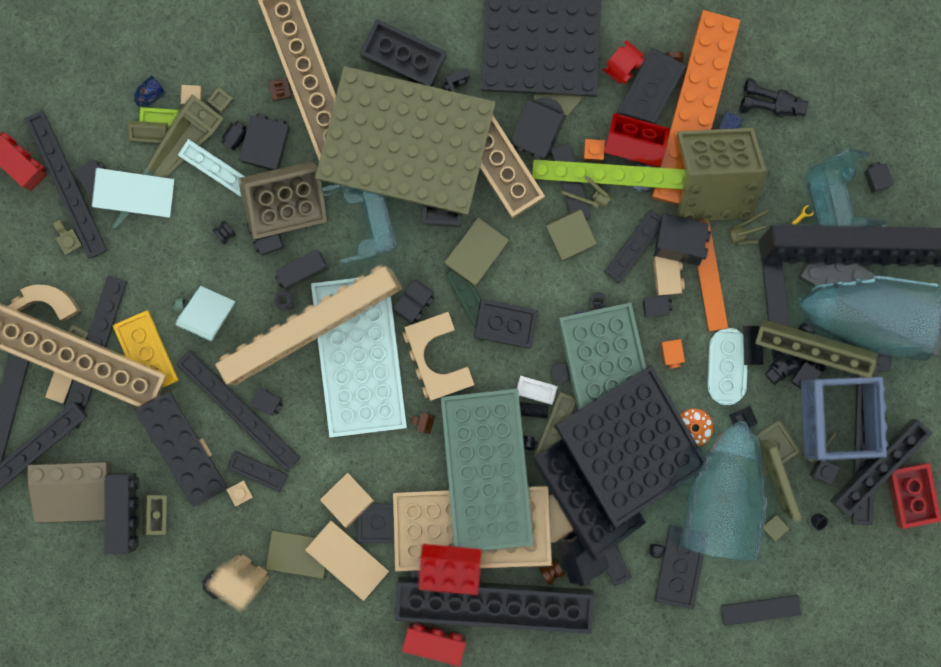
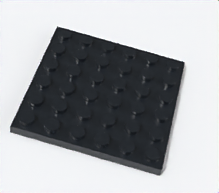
[481,0,601,97]
[554,366,709,527]

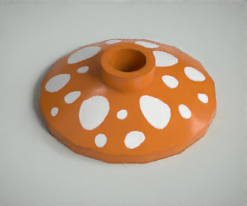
[680,409,713,447]

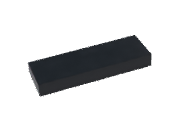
[227,451,288,492]

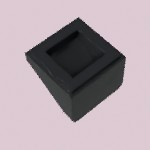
[729,406,758,432]

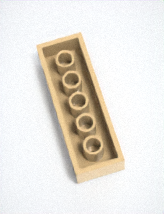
[480,98,545,219]
[207,554,269,610]

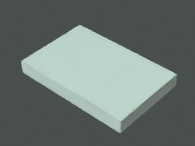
[176,286,236,341]

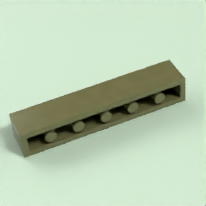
[756,320,879,378]

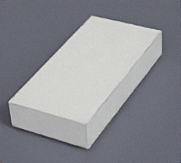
[517,376,558,405]

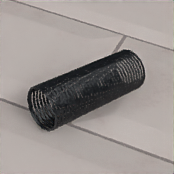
[520,402,549,419]

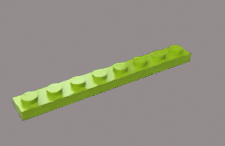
[532,160,686,190]

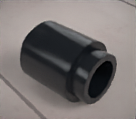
[221,121,246,151]

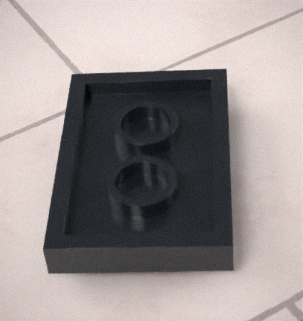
[474,299,538,349]

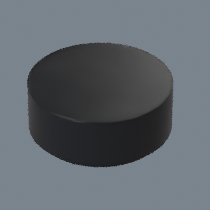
[551,363,570,383]

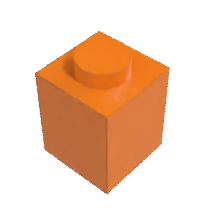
[583,139,605,163]
[660,339,685,369]

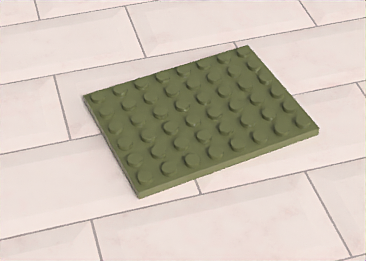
[315,66,496,216]

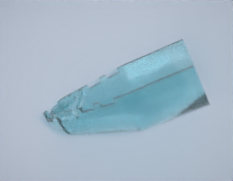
[798,276,941,361]
[679,421,767,561]

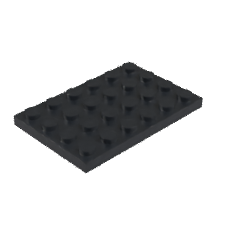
[531,439,646,561]

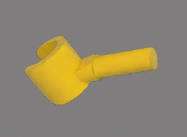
[791,205,814,224]

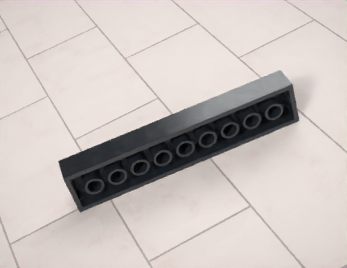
[759,224,941,267]
[395,577,594,634]

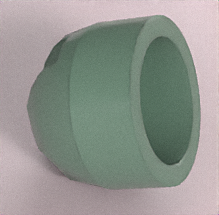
[172,297,187,313]

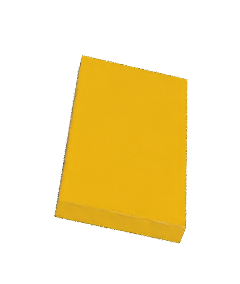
[112,310,179,388]

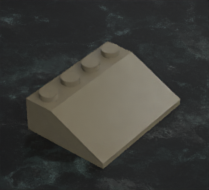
[238,161,327,239]
[28,461,111,523]

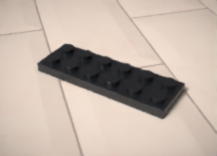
[134,390,228,507]

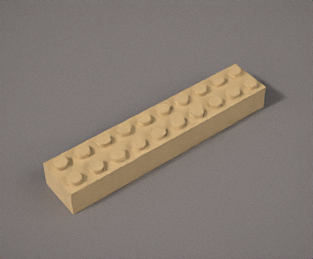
[258,0,336,161]
[215,265,403,385]
[0,303,168,406]

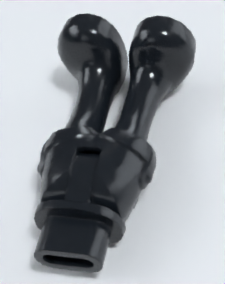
[739,78,808,117]
[764,322,815,385]

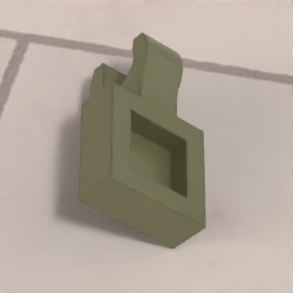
[53,220,83,255]

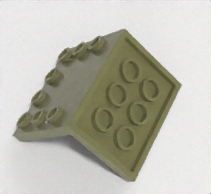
[676,128,766,221]

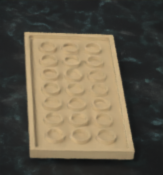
[393,486,552,571]

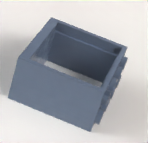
[801,377,888,460]

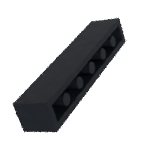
[830,419,932,517]

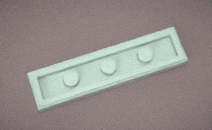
[178,139,245,197]

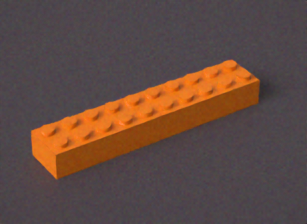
[651,10,740,206]

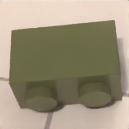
[142,495,167,535]

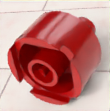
[602,39,645,85]

